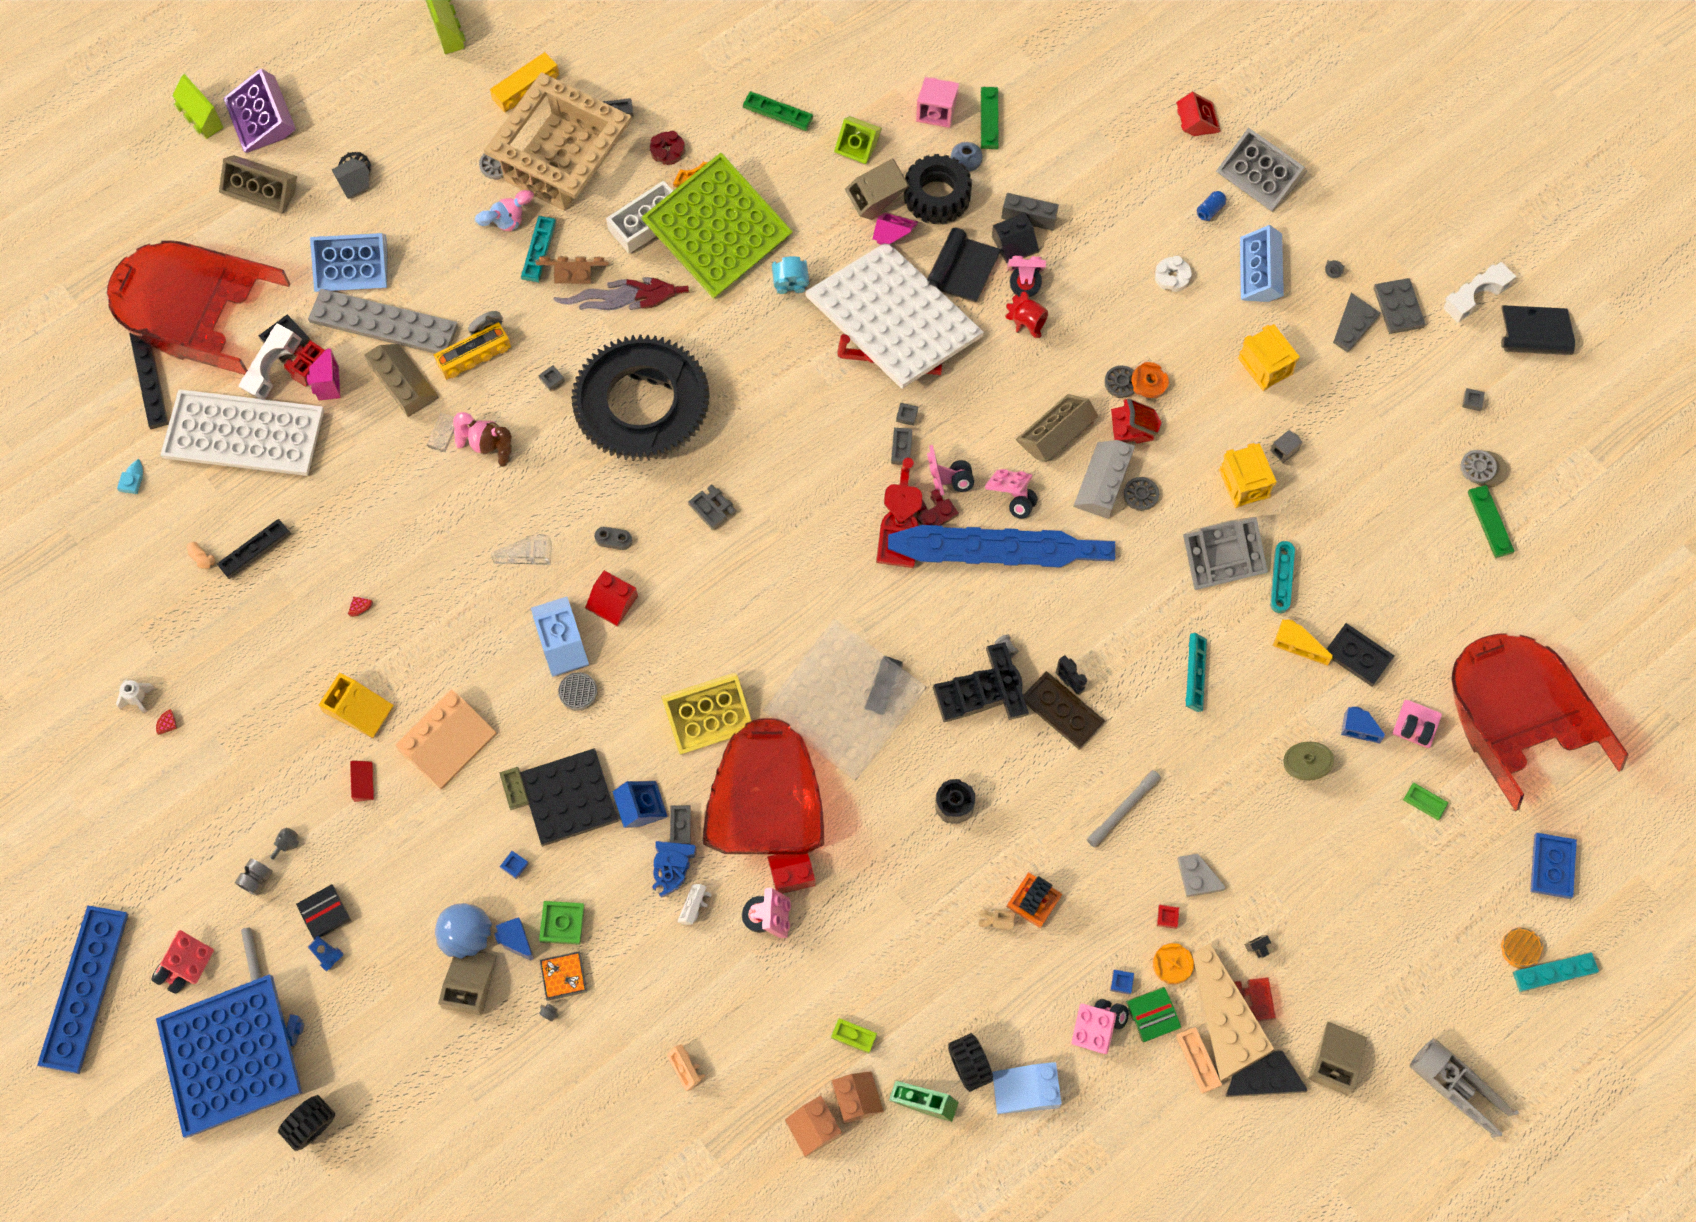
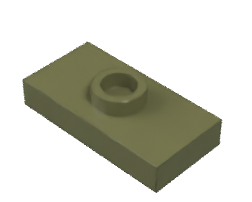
[499,767,529,810]

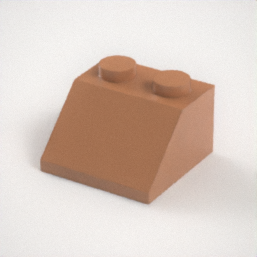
[831,1071,884,1125]
[785,1096,842,1157]

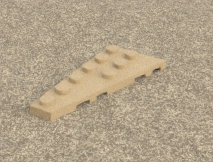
[1192,943,1275,1082]

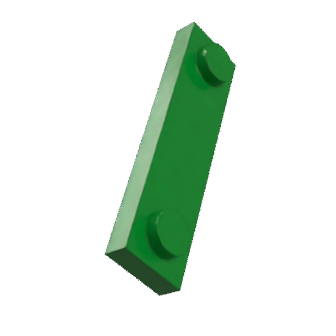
[980,87,999,149]
[743,91,813,131]
[1468,485,1514,558]

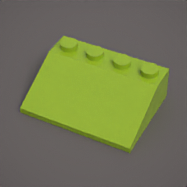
[426,0,466,54]

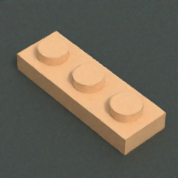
[1176,1027,1222,1094]

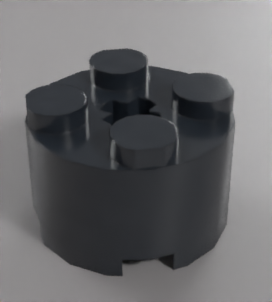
[935,779,975,824]

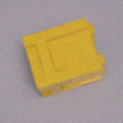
[1238,324,1300,391]
[1219,443,1277,508]

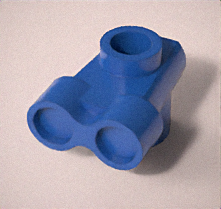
[308,936,344,971]

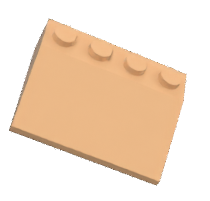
[396,689,497,789]

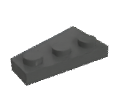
[1333,293,1381,353]

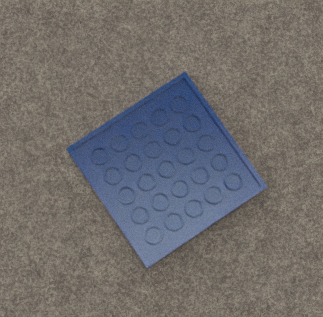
[156,974,302,1138]

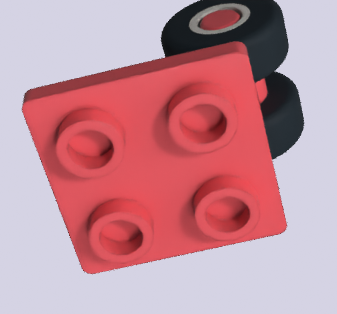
[151,930,214,994]

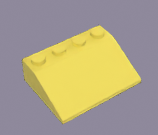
[661,673,754,754]

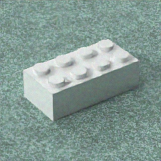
[606,180,673,254]

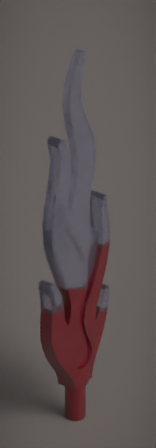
[554,277,689,310]

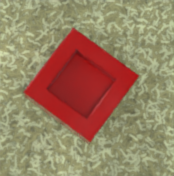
[1156,905,1179,929]

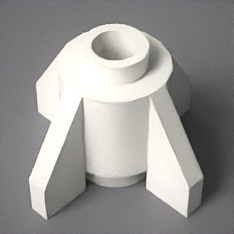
[116,679,155,713]

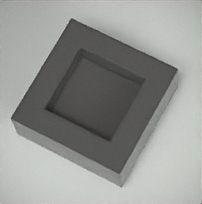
[538,365,565,391]
[1462,388,1485,411]
[896,403,918,426]

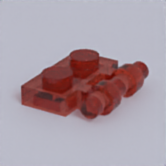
[1234,977,1276,1021]

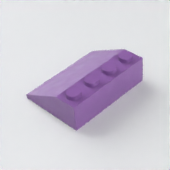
[223,68,296,153]

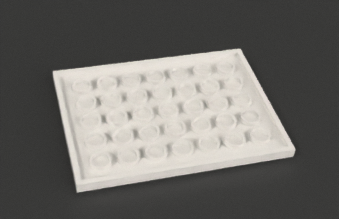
[806,243,984,389]

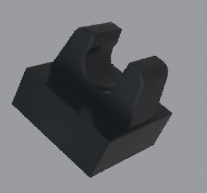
[1244,935,1271,958]

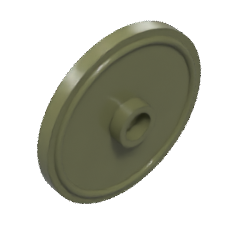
[1283,742,1334,780]

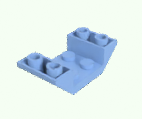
[531,597,589,677]

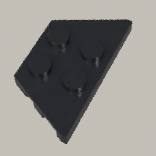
[1226,1051,1307,1097]

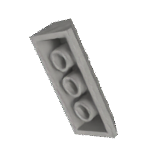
[1073,440,1135,519]

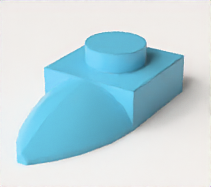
[117,459,143,494]

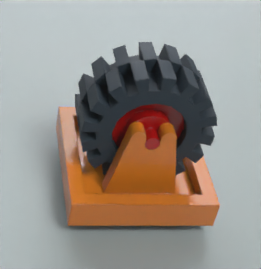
[1006,872,1062,929]

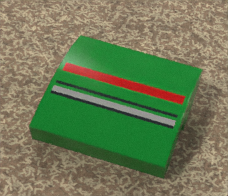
[1126,987,1182,1042]

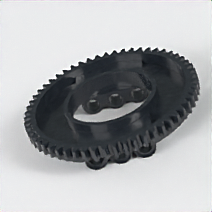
[571,334,710,461]

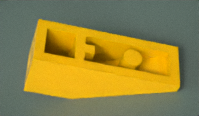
[1272,619,1333,666]

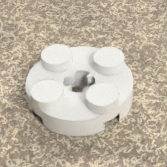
[1155,256,1192,292]

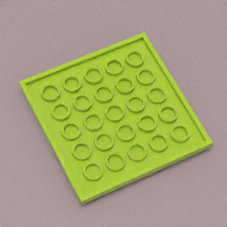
[641,152,793,299]

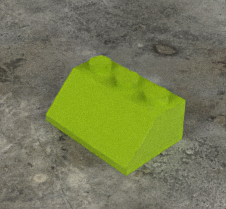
[172,74,224,139]

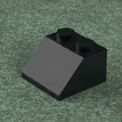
[992,213,1039,264]

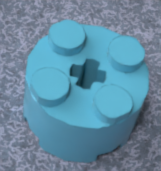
[772,256,809,294]

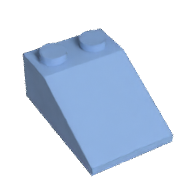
[992,1062,1061,1114]

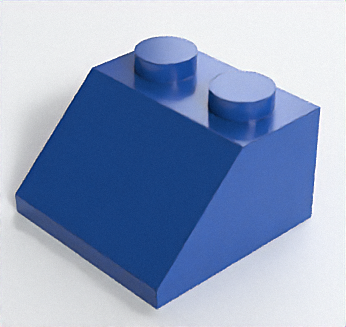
[612,781,668,828]

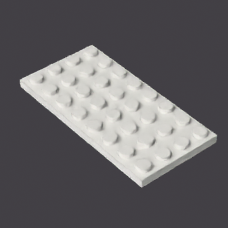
[161,390,324,476]

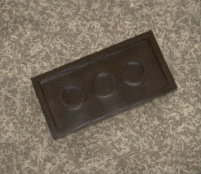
[1023,671,1105,750]

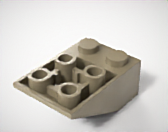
[845,158,909,220]
[438,952,497,1016]
[1308,1022,1367,1096]

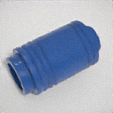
[1196,191,1226,221]

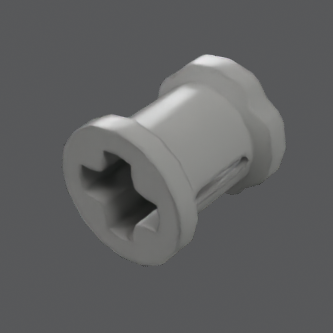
[994,634,1019,658]

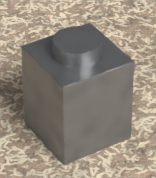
[1270,430,1302,463]

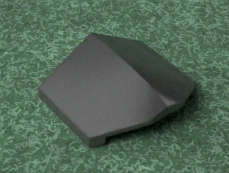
[331,158,369,199]

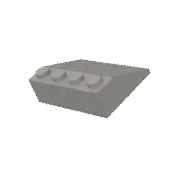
[1216,127,1307,211]

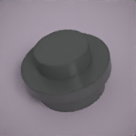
[539,1003,559,1022]

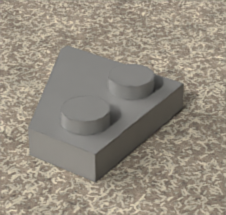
[1177,854,1225,897]

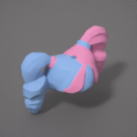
[475,190,534,231]

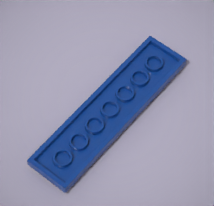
[37,905,129,1074]

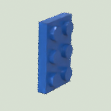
[1530,833,1577,899]

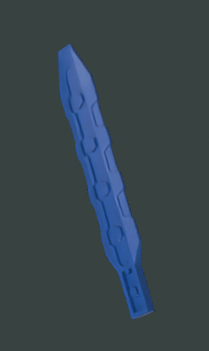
[888,525,1115,568]

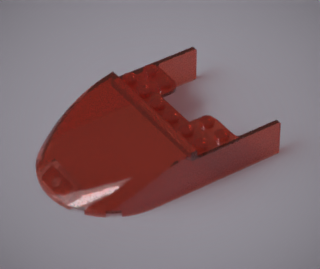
[107,240,291,375]
[1451,633,1629,811]

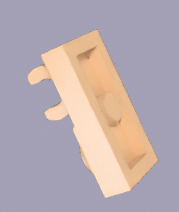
[667,1044,705,1091]

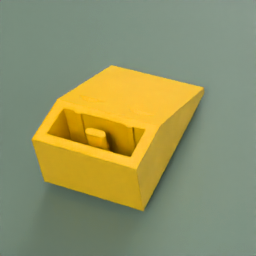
[318,672,394,738]

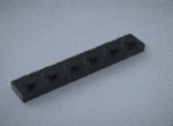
[129,328,169,429]

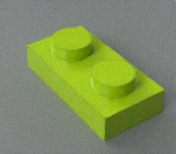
[831,1018,877,1054]

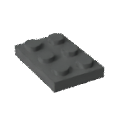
[1373,278,1426,334]

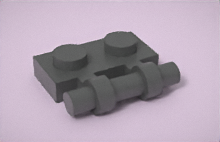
[688,484,737,530]

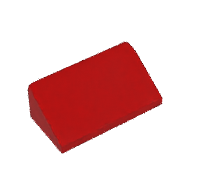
[350,760,374,802]

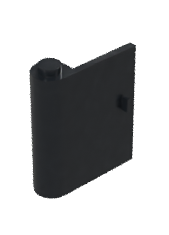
[927,227,1001,303]
[1501,305,1575,355]

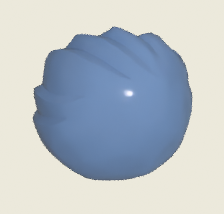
[435,903,492,959]

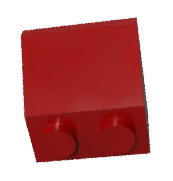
[1176,91,1221,136]
[585,570,638,627]
[767,847,815,894]

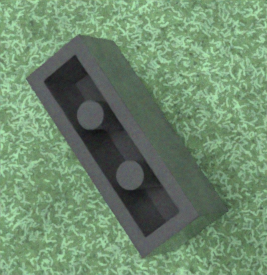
[1001,193,1059,231]

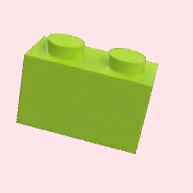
[834,116,882,164]

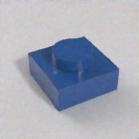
[500,851,529,880]
[1110,969,1134,995]

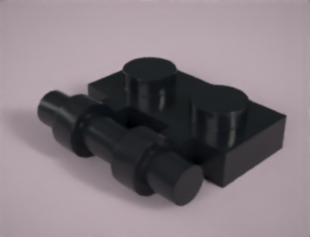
[1055,655,1087,695]

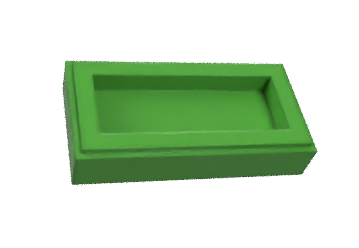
[1403,782,1449,820]

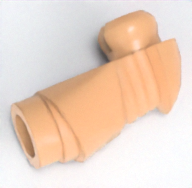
[187,542,215,569]

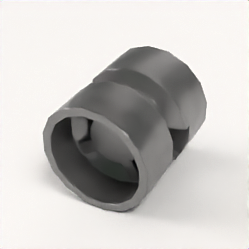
[234,858,273,896]

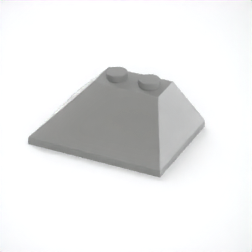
[1183,517,1268,590]

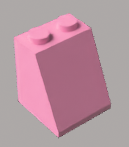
[916,77,959,128]

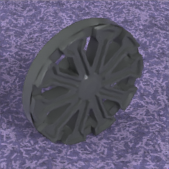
[1104,365,1135,398]
[1124,477,1159,511]

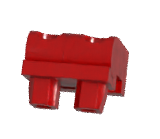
[284,340,325,387]

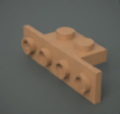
[535,256,609,284]

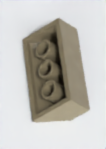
[219,155,297,214]
[364,344,439,417]
[1016,394,1098,462]

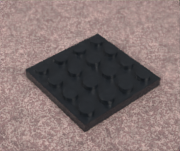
[520,748,618,847]

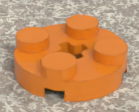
[1131,362,1169,398]

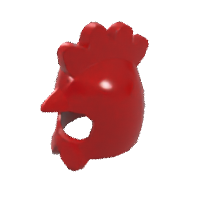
[1005,292,1049,338]

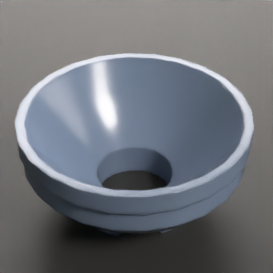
[950,142,982,171]

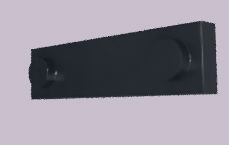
[217,518,291,579]

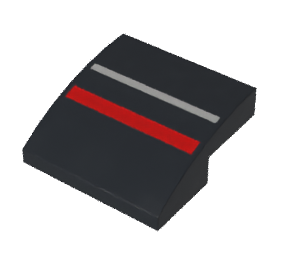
[296,884,351,939]

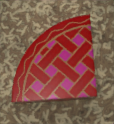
[348,596,373,617]
[156,709,177,735]

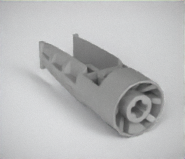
[1409,1038,1519,1138]

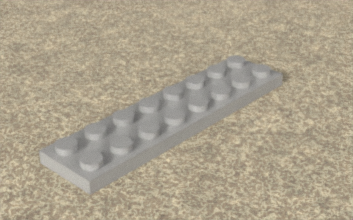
[308,289,458,353]

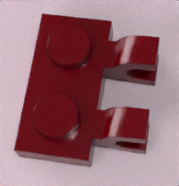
[917,489,959,526]

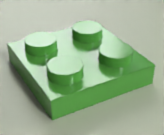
[539,901,585,945]

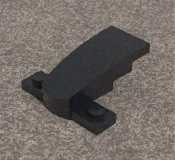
[932,642,1029,723]

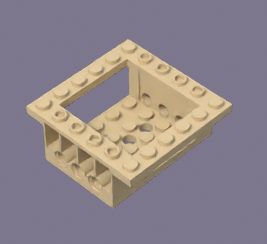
[484,72,632,211]

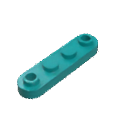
[1270,541,1295,613]

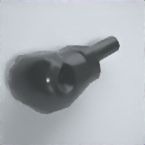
[270,828,299,860]

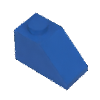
[1341,706,1385,744]
[494,917,534,960]

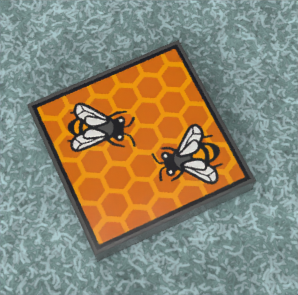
[540,951,587,1001]

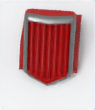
[1111,398,1162,444]

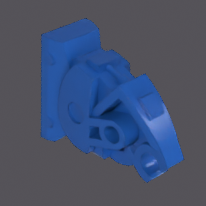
[652,841,697,898]

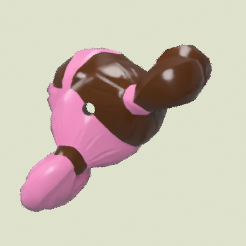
[453,412,512,467]

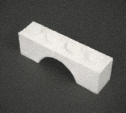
[1443,262,1516,323]
[239,324,302,400]

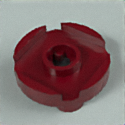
[650,130,685,165]

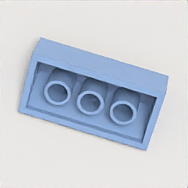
[1240,225,1284,302]

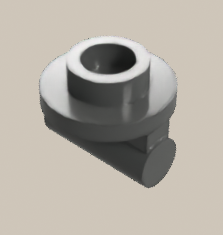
[1325,260,1345,278]

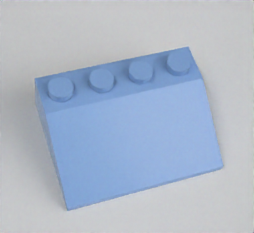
[310,233,387,292]

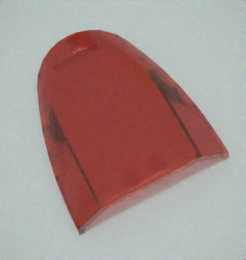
[702,718,825,854]

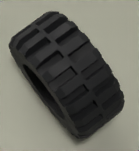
[904,154,972,224]

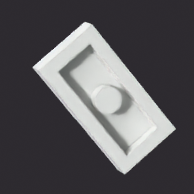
[677,884,712,925]

